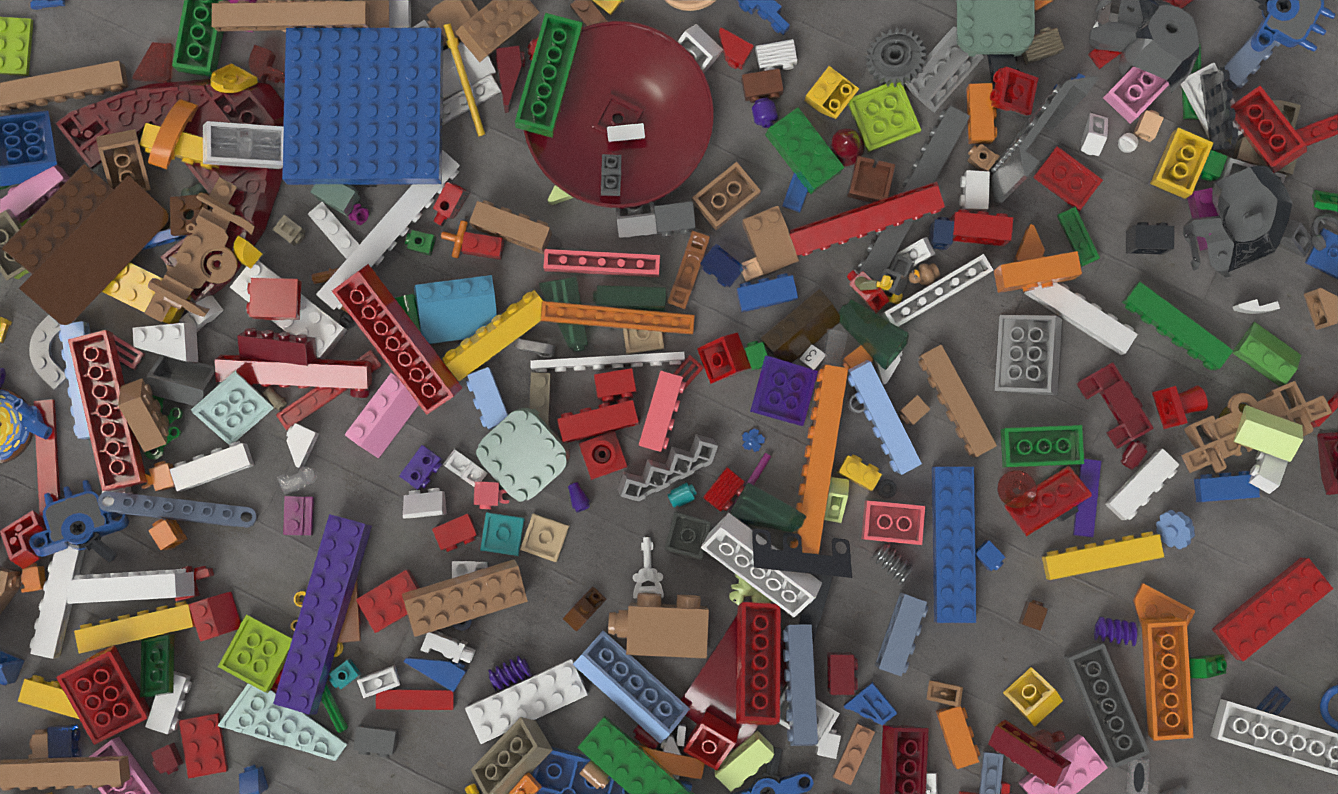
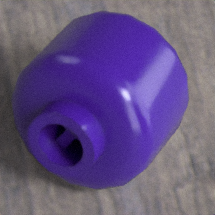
[752,98,778,128]

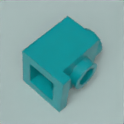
[329,658,362,689]

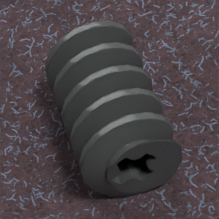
[871,543,913,585]

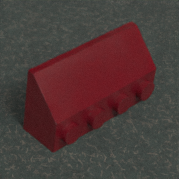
[880,725,929,794]

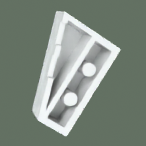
[133,323,198,362]

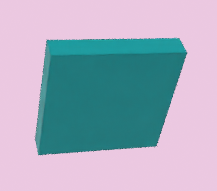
[480,512,525,556]

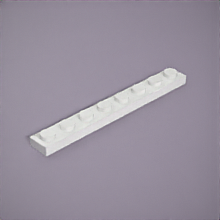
[531,352,685,373]

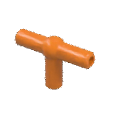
[441,220,468,258]

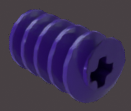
[1094,617,1138,646]
[488,656,532,692]

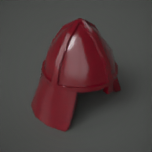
[831,128,864,166]

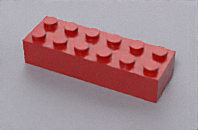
[1212,557,1334,662]
[736,602,781,725]

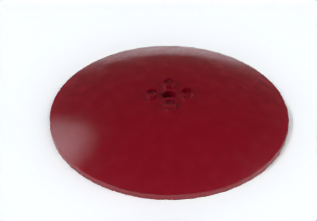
[524,21,713,208]

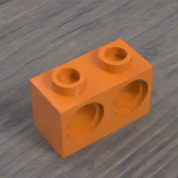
[148,519,188,550]

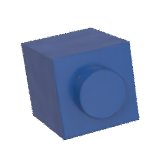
[975,540,1005,571]

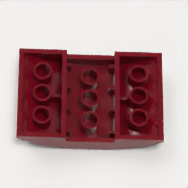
[681,613,787,749]

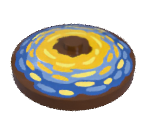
[0,388,33,464]

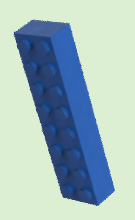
[932,467,976,623]

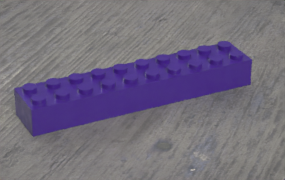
[273,514,372,715]

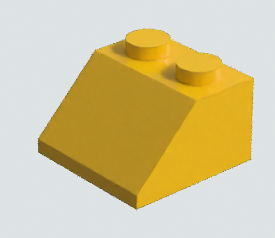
[1003,667,1063,727]

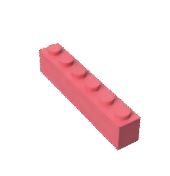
[544,249,660,277]

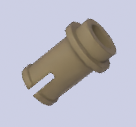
[262,387,287,411]

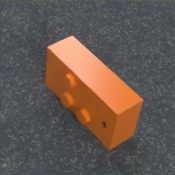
[994,251,1082,293]

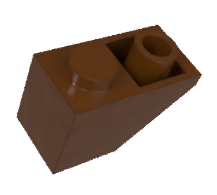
[563,586,607,632]

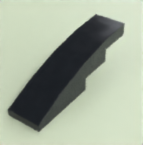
[798,574,833,642]

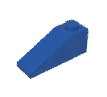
[404,657,468,692]

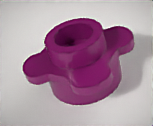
[348,203,369,226]

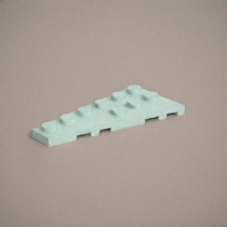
[218,684,348,761]

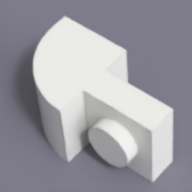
[179,296,223,332]

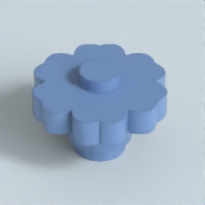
[1156,510,1195,549]

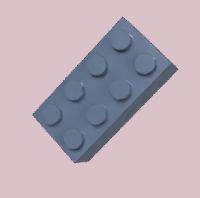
[875,593,928,676]

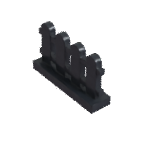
[1200,67,1238,151]

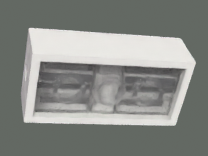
[203,121,284,169]

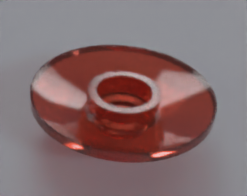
[997,470,1037,508]

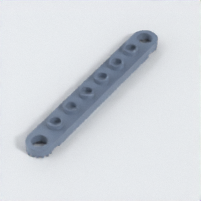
[98,491,257,528]

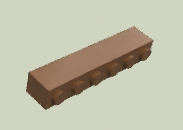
[918,345,997,458]

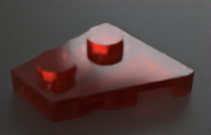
[132,42,173,82]

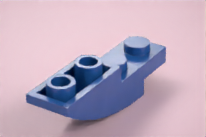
[737,0,790,35]

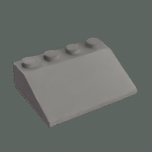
[995,315,1062,395]

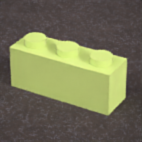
[715,730,774,791]

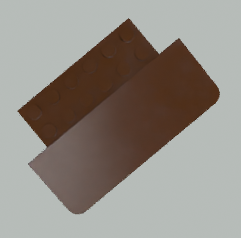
[2,164,169,325]

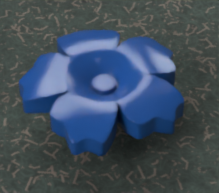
[742,428,765,452]

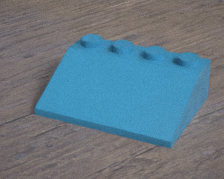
[414,275,497,344]

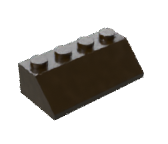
[760,289,842,363]

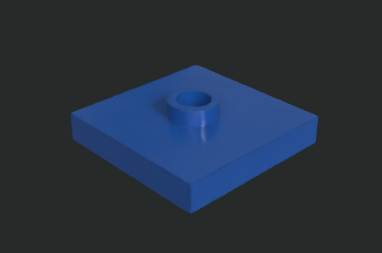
[1305,228,1338,279]

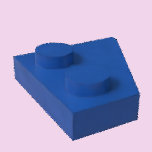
[844,682,897,725]

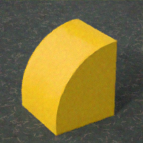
[233,236,262,269]

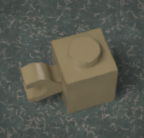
[272,215,306,246]

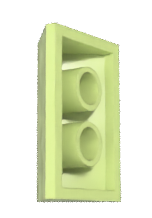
[1234,405,1303,462]

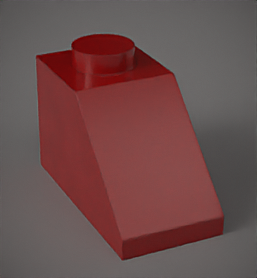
[718,27,754,70]

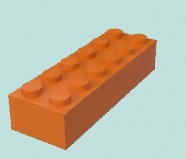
[1141,617,1193,741]

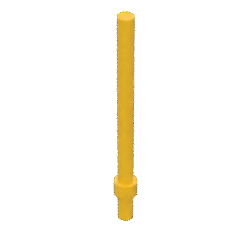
[443,23,485,136]

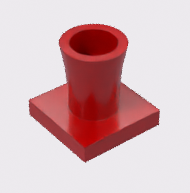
[1152,385,1208,429]
[579,431,627,480]

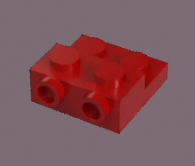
[990,67,1038,116]

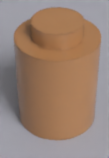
[579,760,610,789]

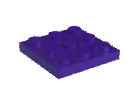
[750,356,818,426]

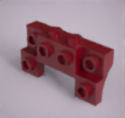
[1076,362,1154,449]

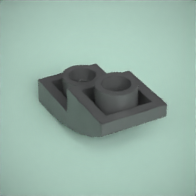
[601,154,621,196]

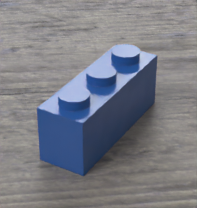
[736,273,798,313]
[1194,471,1260,502]

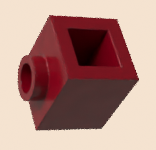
[151,742,183,775]

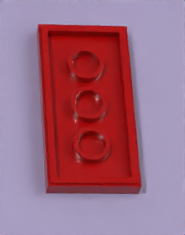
[1004,466,1092,537]

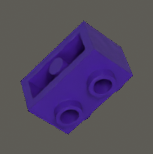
[399,445,443,490]

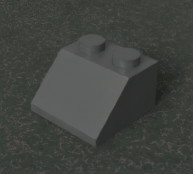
[654,201,695,238]

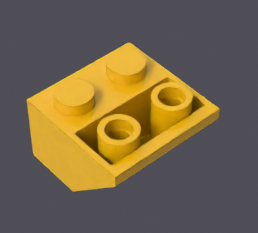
[804,66,859,119]

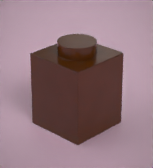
[1019,600,1048,631]

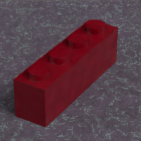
[237,328,317,366]
[988,720,1072,788]

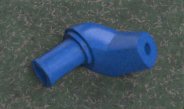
[12,398,52,439]

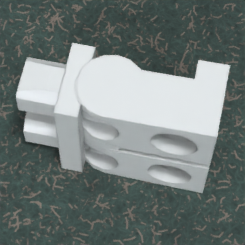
[421,631,476,663]

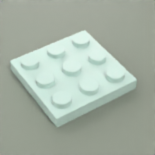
[191,371,273,444]

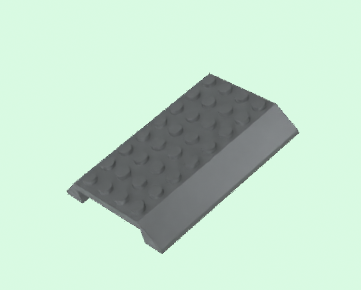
[990,76,1098,207]

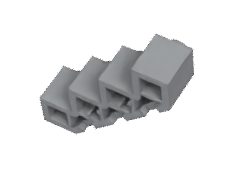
[617,434,718,501]

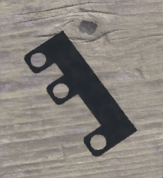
[752,529,852,578]

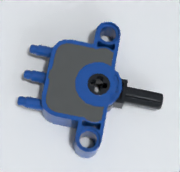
[1251,0,1335,52]

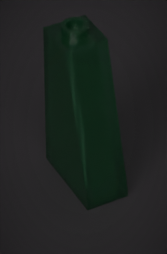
[539,277,588,352]
[593,285,666,311]
[839,299,909,370]
[729,483,807,533]

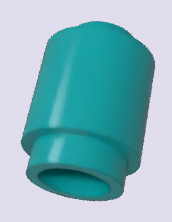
[667,482,697,508]

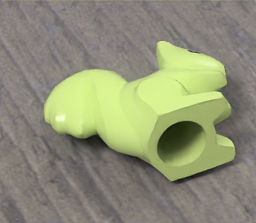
[729,574,772,606]

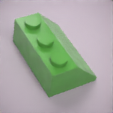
[1232,322,1302,386]

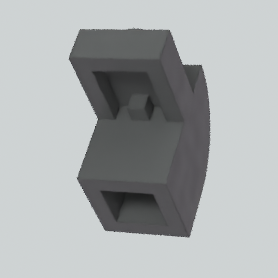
[879,254,915,295]

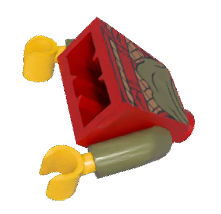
[847,270,903,313]

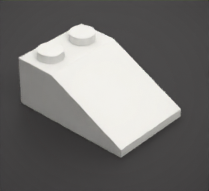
[779,683,840,747]

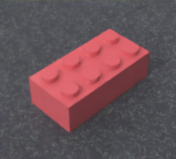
[639,371,686,452]

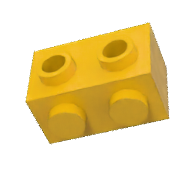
[837,454,882,491]

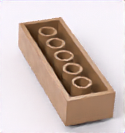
[402,559,528,637]

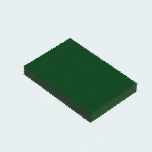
[140,634,175,698]

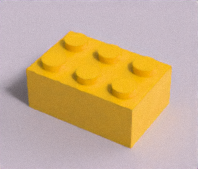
[1150,128,1213,199]

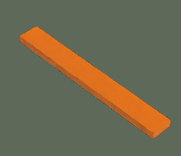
[540,301,695,335]

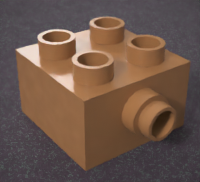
[608,593,709,658]

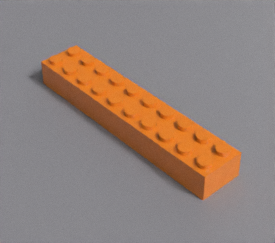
[789,365,848,554]

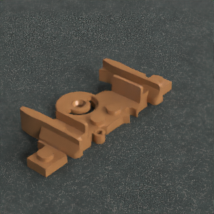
[144,177,255,322]

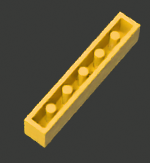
[442,290,543,381]
[1042,531,1164,580]
[74,601,195,654]

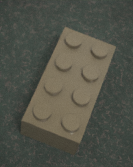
[471,717,553,794]

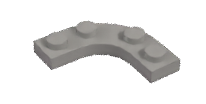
[29,315,67,390]

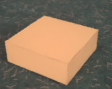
[739,257,764,282]

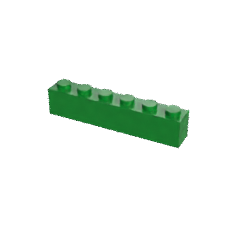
[1122,282,1234,370]

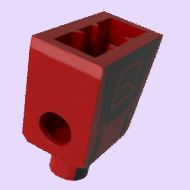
[433,182,470,226]

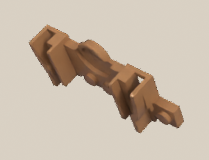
[1182,381,1332,473]

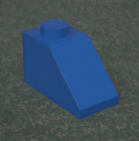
[239,765,268,794]

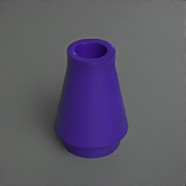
[568,482,590,512]

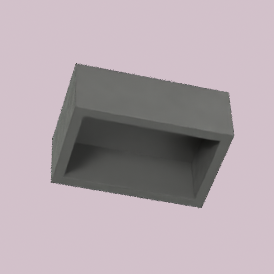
[147,355,217,406]

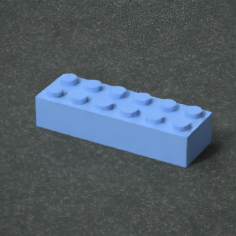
[573,631,690,743]

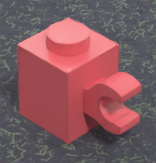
[474,482,509,509]

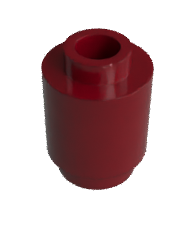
[1120,440,1148,470]
[633,724,659,749]

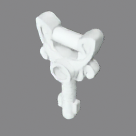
[633,537,664,599]

